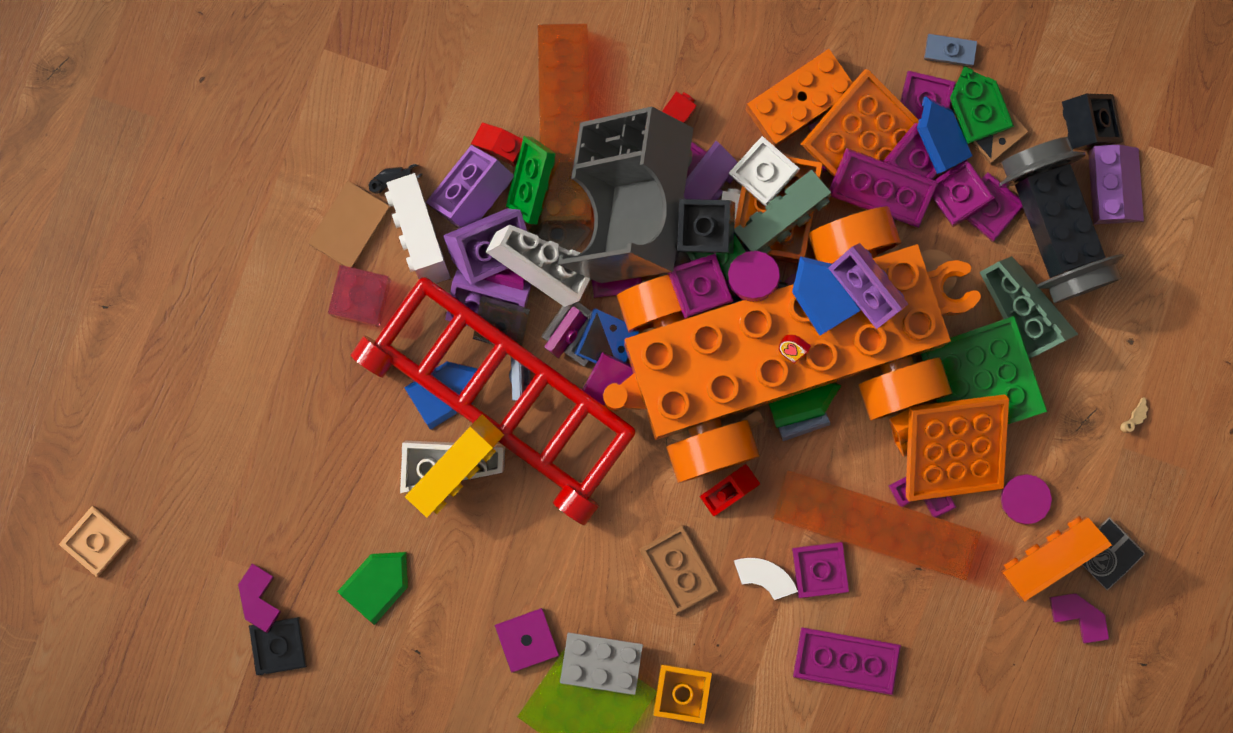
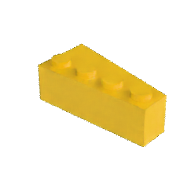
[405,414,504,518]

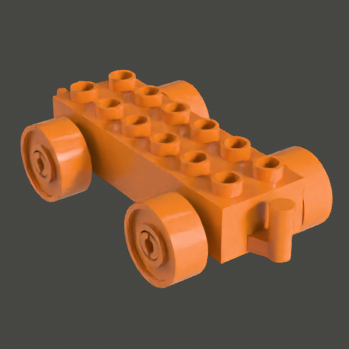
[603,206,981,483]

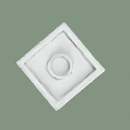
[729,136,800,207]

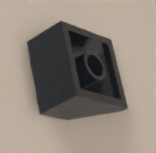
[1062,93,1123,150]

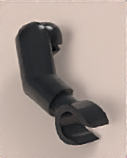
[368,164,423,194]

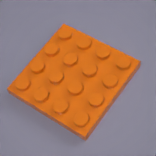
[801,69,919,177]
[906,394,1009,501]

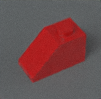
[471,122,523,167]
[699,464,760,517]

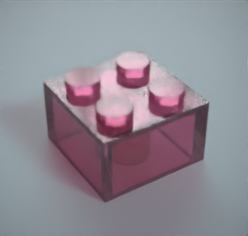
[328,265,391,328]

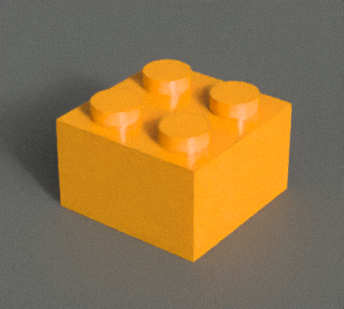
[653,664,712,724]

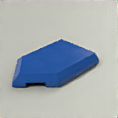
[917,97,973,174]
[792,256,861,336]
[404,361,478,430]

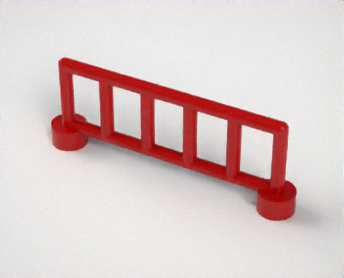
[350,277,635,526]

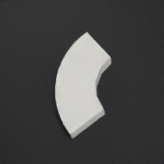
[734,558,798,600]

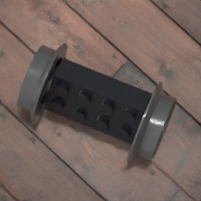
[999,137,1124,303]

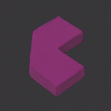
[888,477,956,519]
[238,564,281,633]
[1049,593,1109,643]

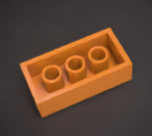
[745,49,853,147]

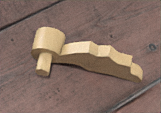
[1120,397,1148,433]

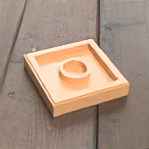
[59,506,131,577]

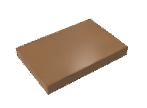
[308,181,390,270]
[639,525,719,615]

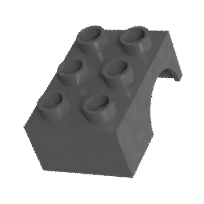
[558,106,694,283]

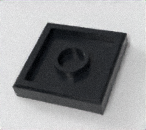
[249,617,307,676]

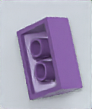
[684,141,738,200]
[426,145,514,229]
[1088,145,1144,224]
[443,208,527,284]
[829,243,908,329]
[445,269,531,339]

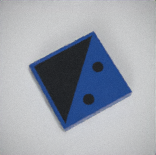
[574,308,639,364]

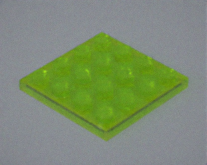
[517,649,657,733]

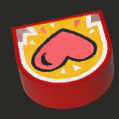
[779,334,811,364]

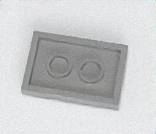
[560,632,643,695]

